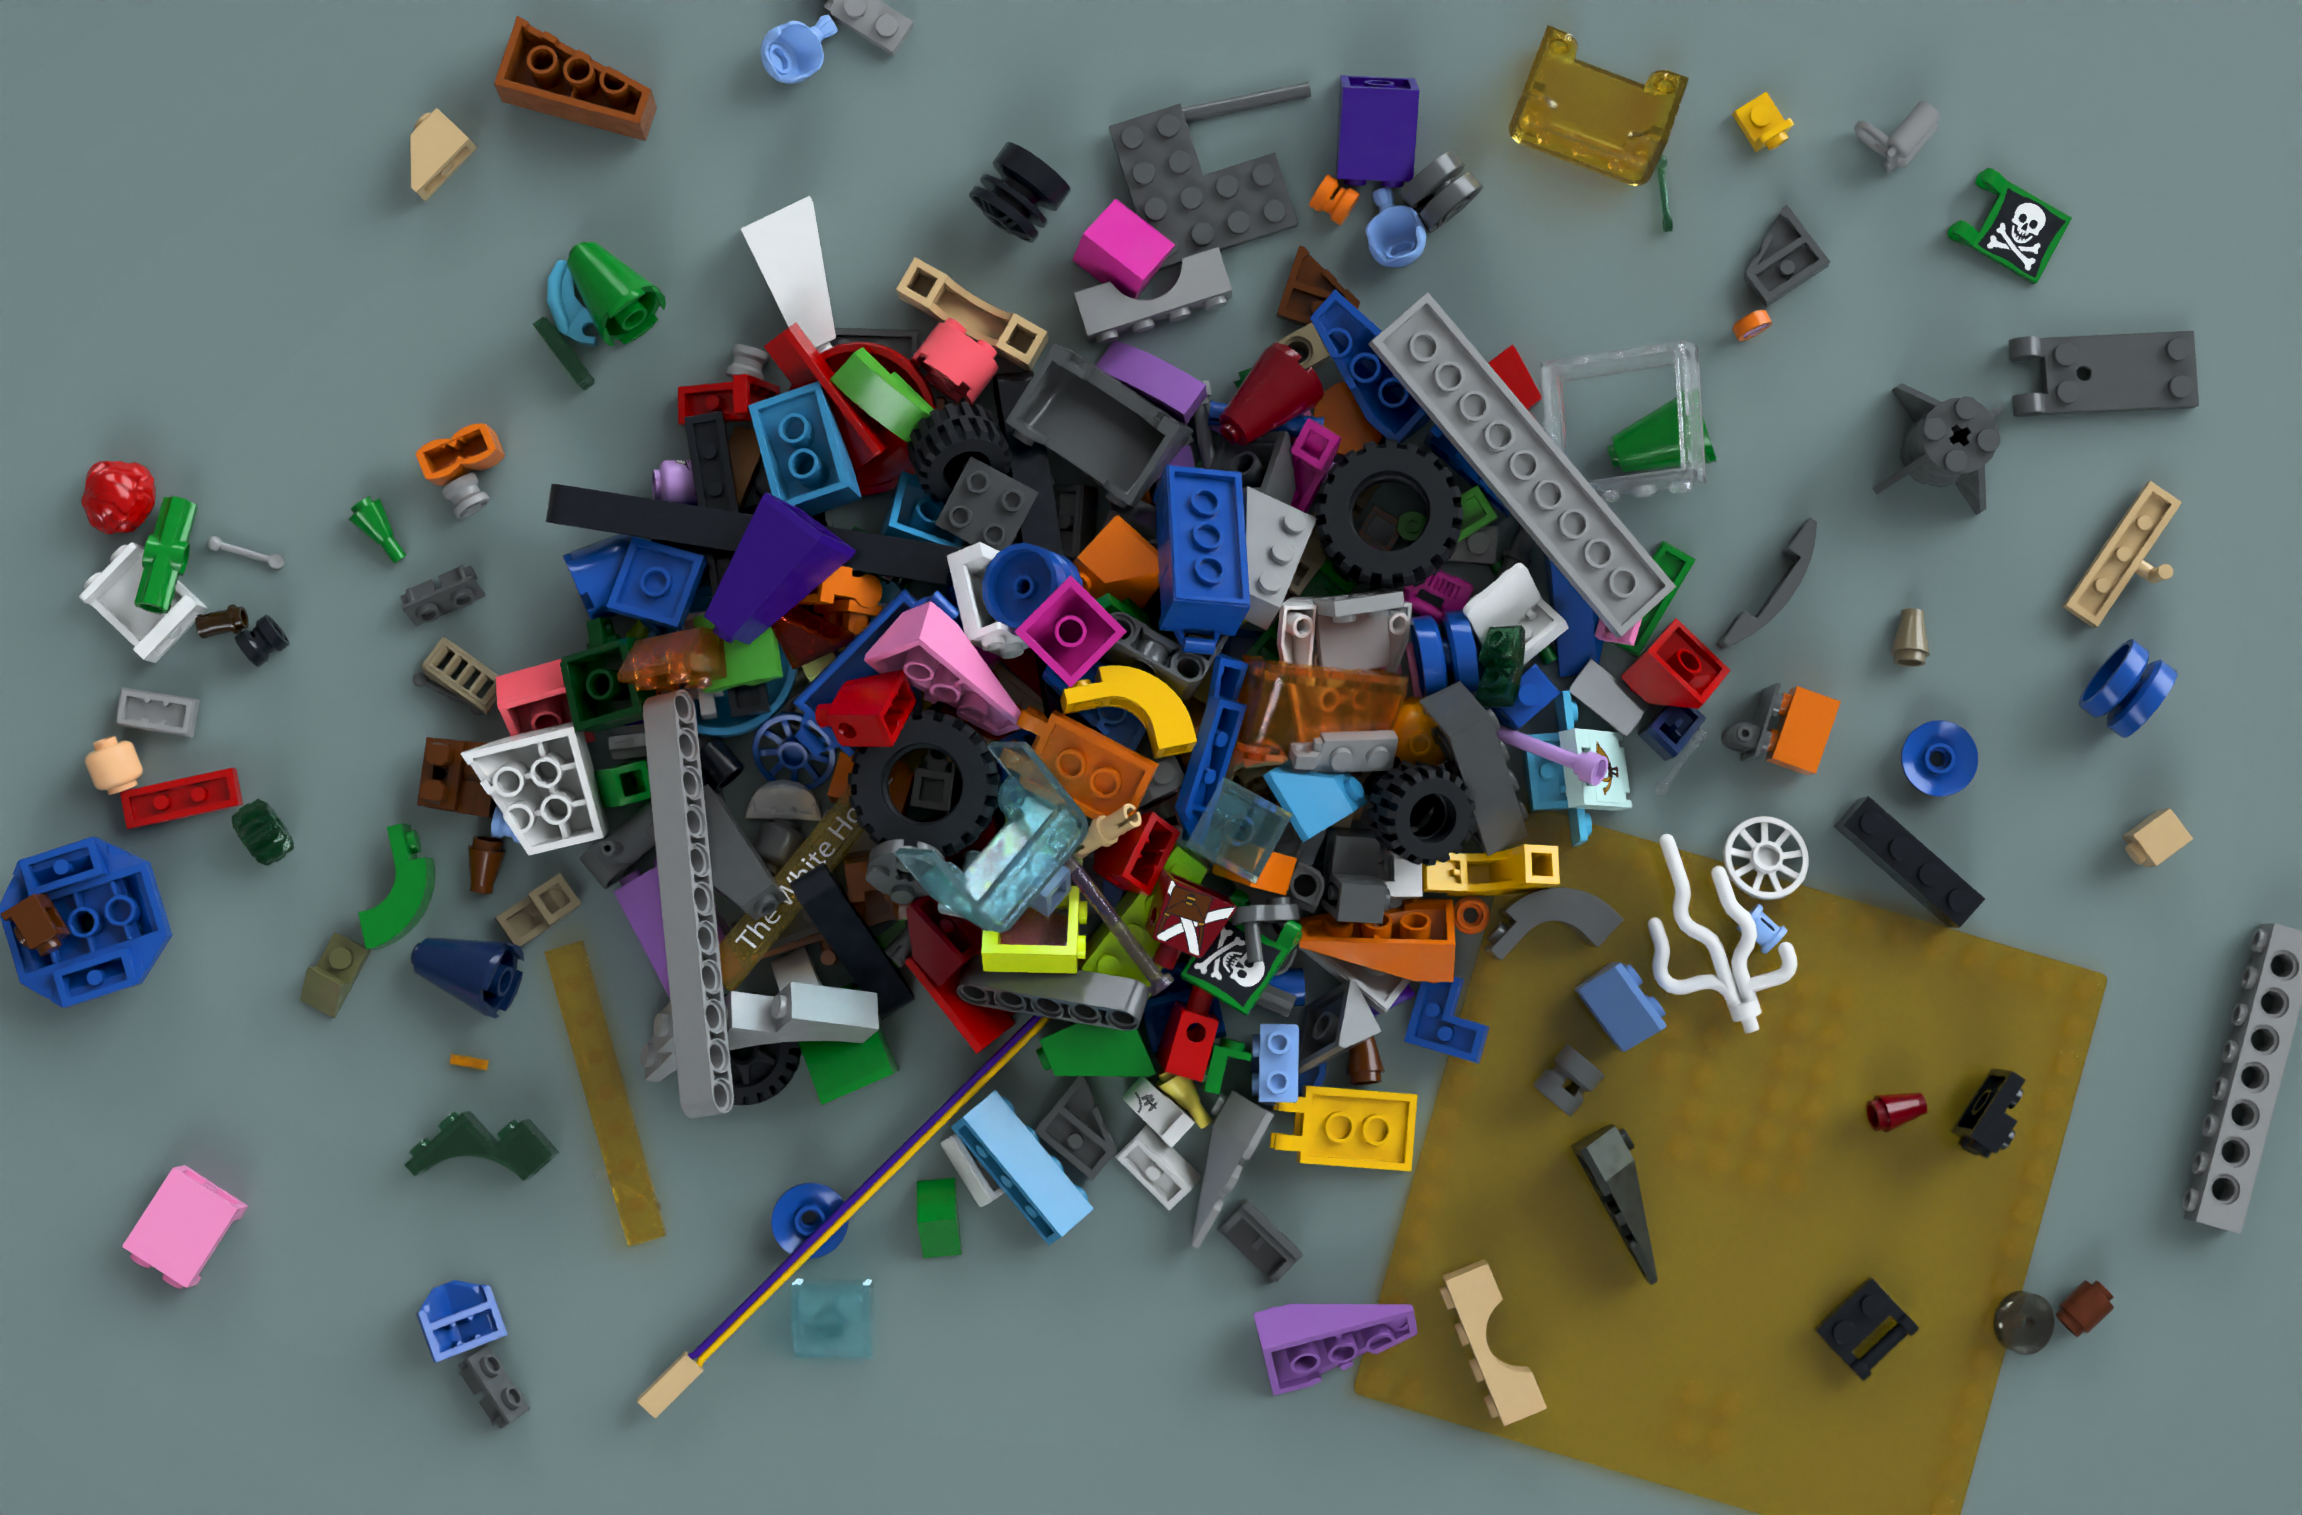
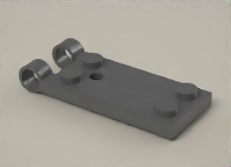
[2008,331,2199,417]

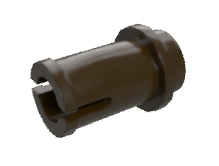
[195,604,249,639]

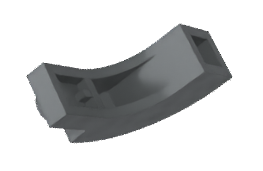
[1483,887,1624,960]

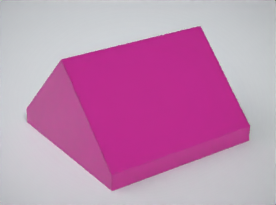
[1072,199,1176,299]
[1014,575,1127,687]

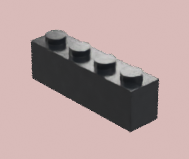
[1834,796,1985,928]

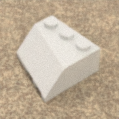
[461,722,610,855]

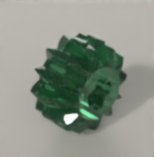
[232,799,294,866]

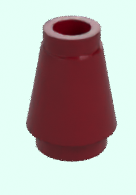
[1866,1092,1928,1133]

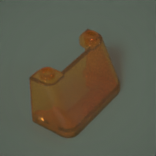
[1234,655,1409,761]

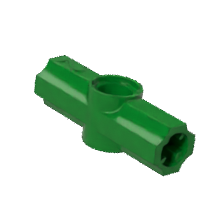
[134,496,198,615]

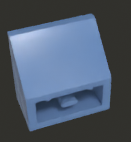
[1574,962,1667,1052]

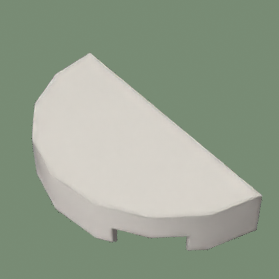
[745,779,823,821]

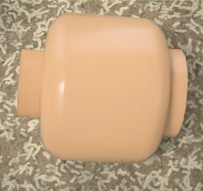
[85,736,143,795]

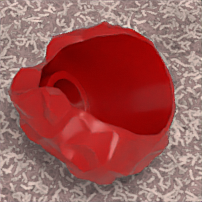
[81,461,156,534]

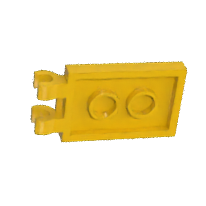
[1269,1085,1418,1171]

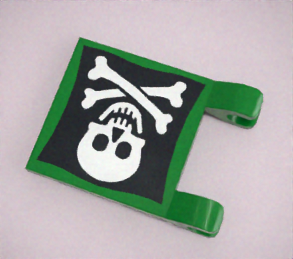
[1947,168,2072,284]
[1181,889,1303,1016]

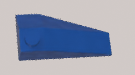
[1543,552,1604,677]

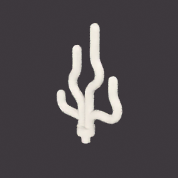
[1647,834,1798,1033]

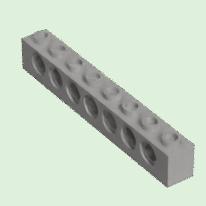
[2182,923,2302,1234]

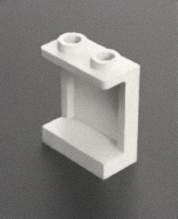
[79,542,208,663]
[947,542,1029,659]

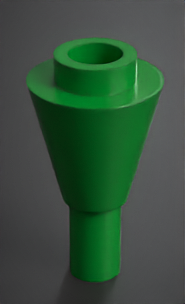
[348,496,407,564]

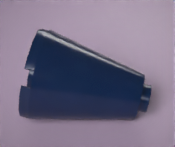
[411,937,524,1019]

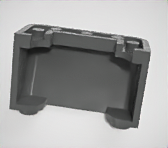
[1005,343,1193,509]

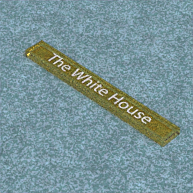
[719,748,928,992]

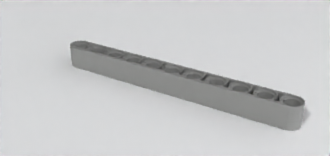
[643,689,734,1119]

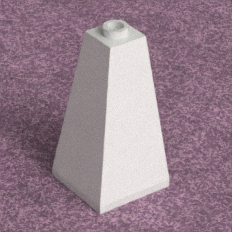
[741,196,836,353]

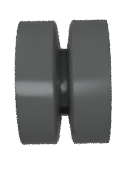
[1400,150,1483,232]

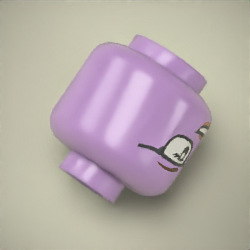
[652,460,698,506]

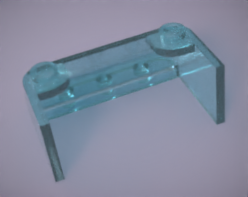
[895,742,1088,933]

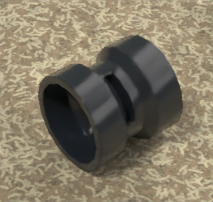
[235,614,290,667]

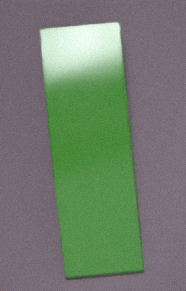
[830,347,934,443]

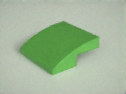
[693,614,783,693]

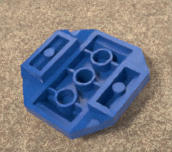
[0,837,173,1008]

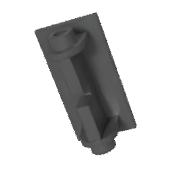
[401,565,485,626]
[458,1345,530,1429]

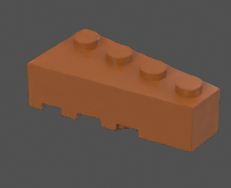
[494,16,657,141]

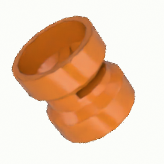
[1308,174,1360,226]

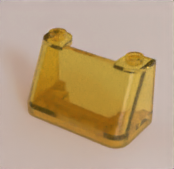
[1508,25,1689,186]

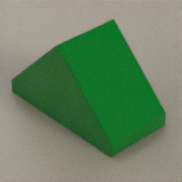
[917,1177,962,1258]

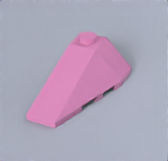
[864,601,1021,736]

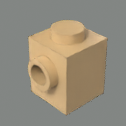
[2122,808,2193,867]

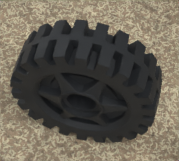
[724,991,802,1105]

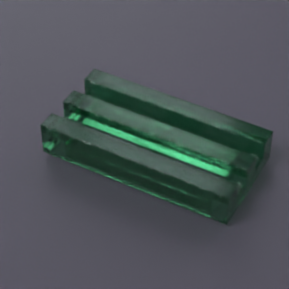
[533,317,595,391]

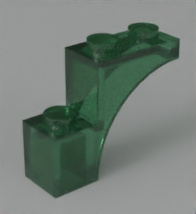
[405,1111,560,1181]

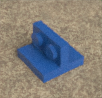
[606,536,707,635]

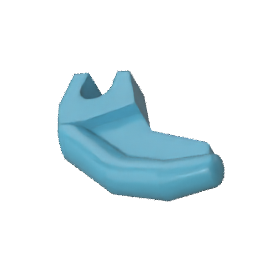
[547,260,598,347]

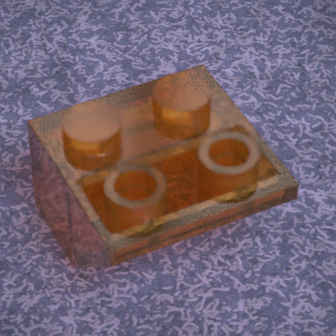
[617,627,727,695]

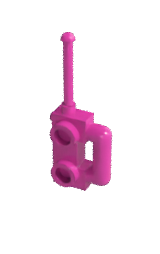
[1366,543,1474,625]

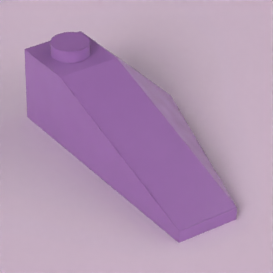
[1253,1304,1418,1396]

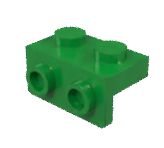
[1201,1037,1252,1094]

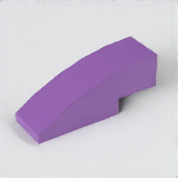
[1096,340,1207,425]

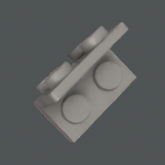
[1313,589,1405,676]

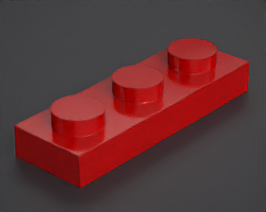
[120,768,244,830]

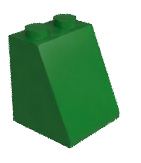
[798,983,900,1105]
[1036,1023,1156,1077]

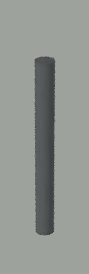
[1182,82,1311,122]

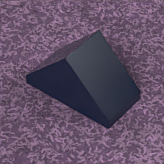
[1638,706,1707,761]

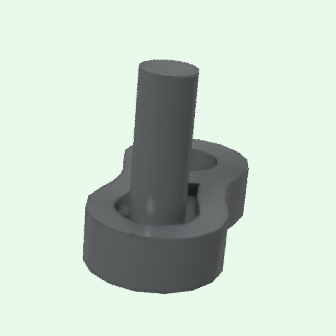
[1231,897,1300,963]

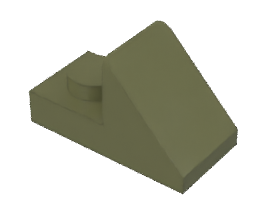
[300,932,371,1018]

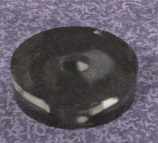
[1993,1290,2055,1355]

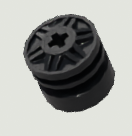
[969,142,1071,243]

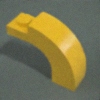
[1060,665,1197,759]
[1422,844,1560,896]

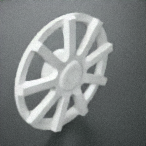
[1723,816,1809,900]

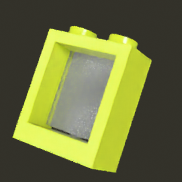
[981,884,1088,974]

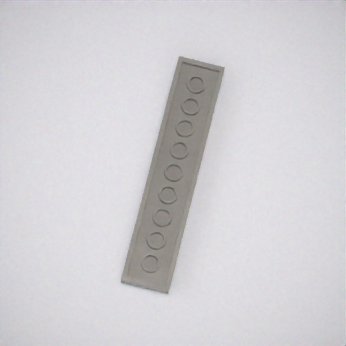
[1368,292,1676,638]

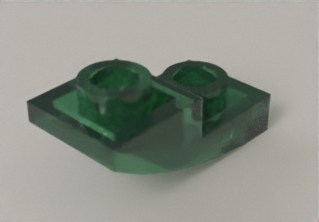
[1475,625,1525,708]

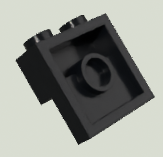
[1951,1068,2026,1159]

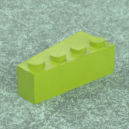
[1078,842,1207,1001]

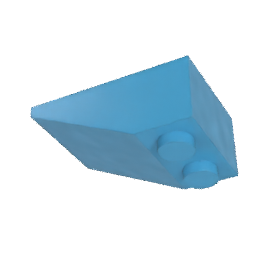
[748,381,862,516]

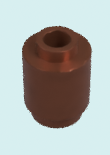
[2055,1280,2114,1338]

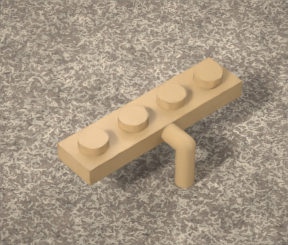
[2062,481,2182,628]

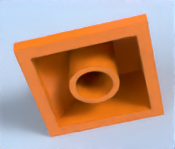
[1073,515,1160,610]

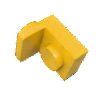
[1732,91,1794,152]

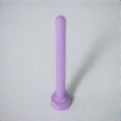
[1496,725,1608,786]

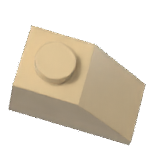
[410,108,477,201]

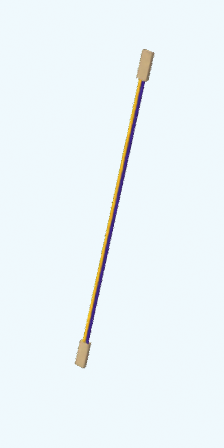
[637,819,1245,1418]

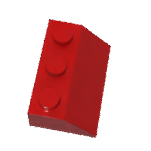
[905,956,1017,1054]

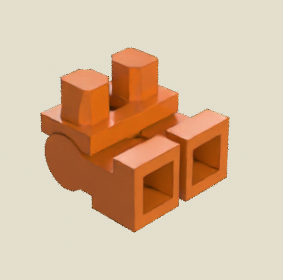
[796,566,883,638]

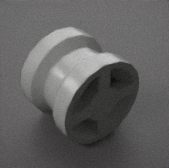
[726,344,770,380]
[442,473,491,519]

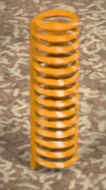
[450,1053,489,1071]

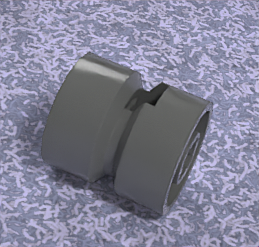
[1532,1044,1605,1117]

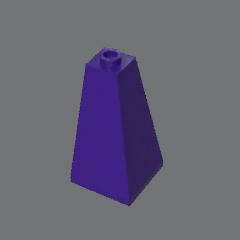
[704,492,856,645]

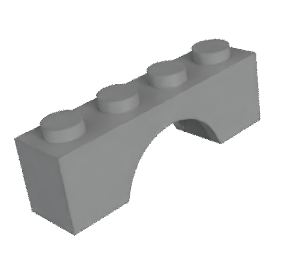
[1074,247,1232,345]

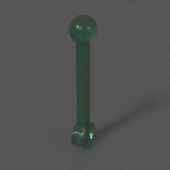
[1653,154,1673,232]

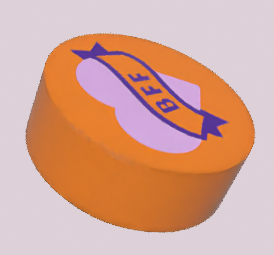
[1732,310,1772,341]

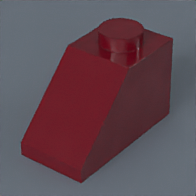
[906,893,982,987]

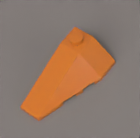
[1299,898,1456,983]

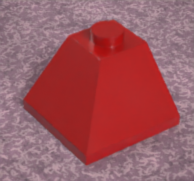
[1620,618,1731,709]

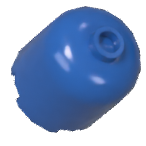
[563,534,633,620]

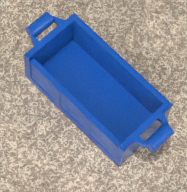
[1152,465,1251,655]
[793,588,959,758]

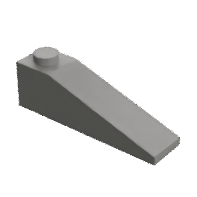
[1191,1089,1274,1249]

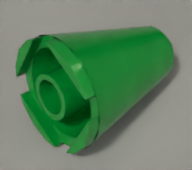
[567,242,666,346]
[1607,389,1717,472]

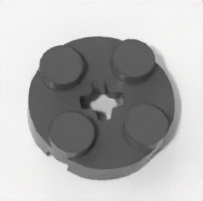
[865,839,945,904]

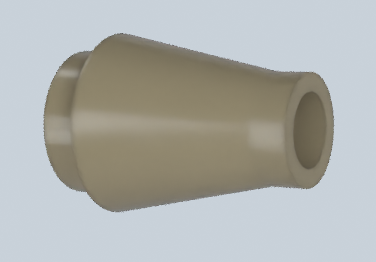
[1891,608,1930,667]

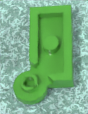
[1397,485,1498,544]

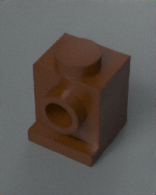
[1,894,71,957]

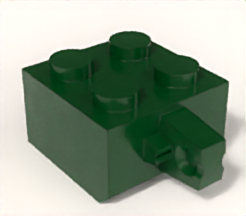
[560,617,660,733]

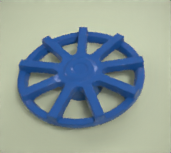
[752,711,838,790]

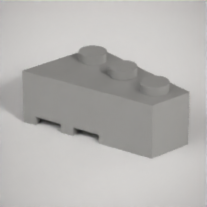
[1243,486,1317,630]

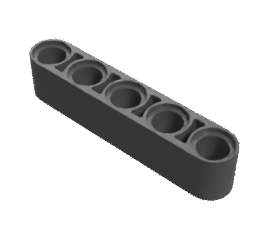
[956,954,1150,1031]

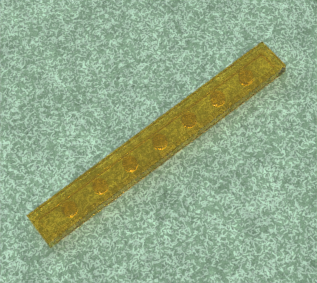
[544,941,667,1247]

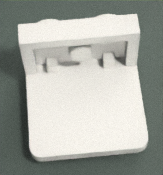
[1463,563,1569,676]

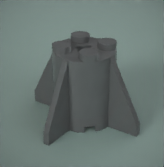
[1873,383,2005,515]

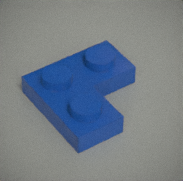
[1404,976,1490,1064]

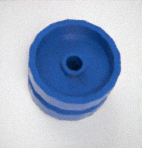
[982,542,1083,629]
[1410,609,1479,698]
[2079,639,2178,738]

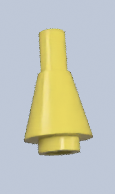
[1155,1069,1213,1129]

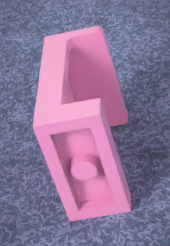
[122,1165,248,1289]

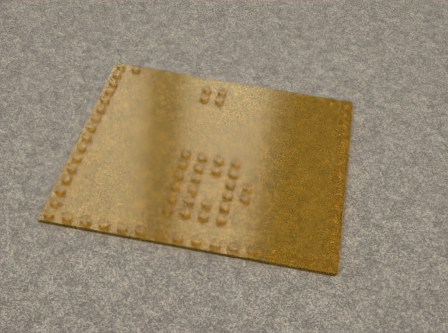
[1354,805,2107,1515]

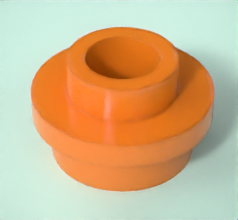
[1453,896,1490,934]

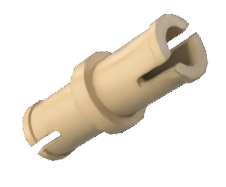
[1068,803,1142,858]

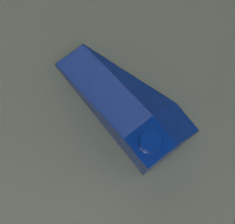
[1310,290,1431,444]

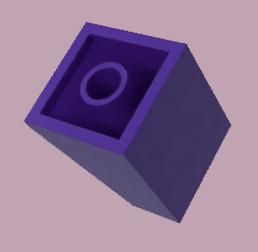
[1336,75,1420,187]

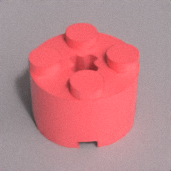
[910,317,999,406]

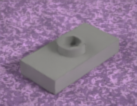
[114,687,200,737]

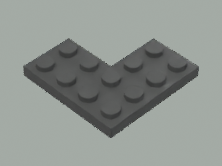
[1109,103,1298,271]

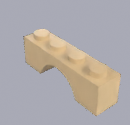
[896,257,1049,371]
[1439,1259,1547,1426]

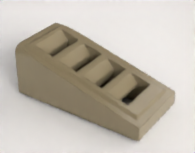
[422,637,499,715]

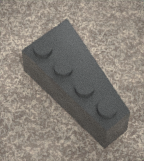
[1419,681,1529,856]

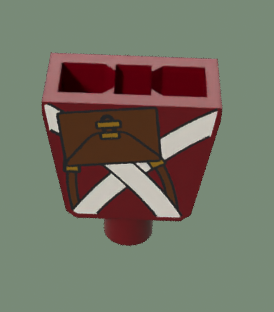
[1145,869,1237,970]

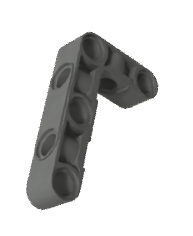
[1102,612,1229,700]

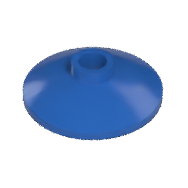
[1901,720,1978,797]
[771,1182,849,1259]

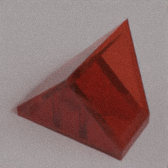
[771,605,855,669]

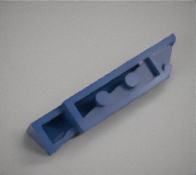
[1175,653,1249,848]

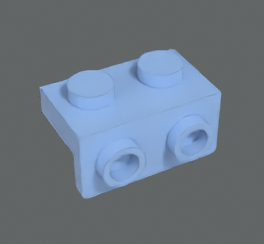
[1252,1024,1299,1106]

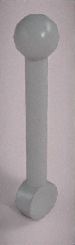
[207,536,285,570]

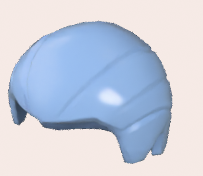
[760,14,838,84]
[1366,187,1426,268]

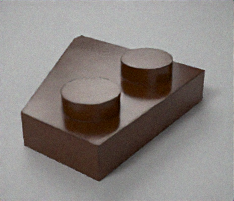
[1276,246,1360,329]

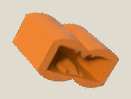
[415,423,506,486]

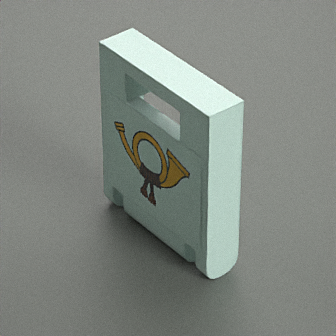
[1559,728,1632,811]

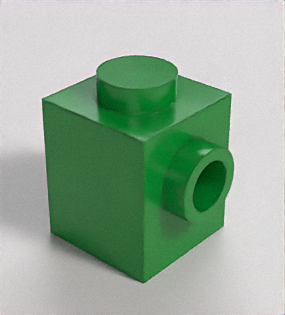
[594,760,651,808]

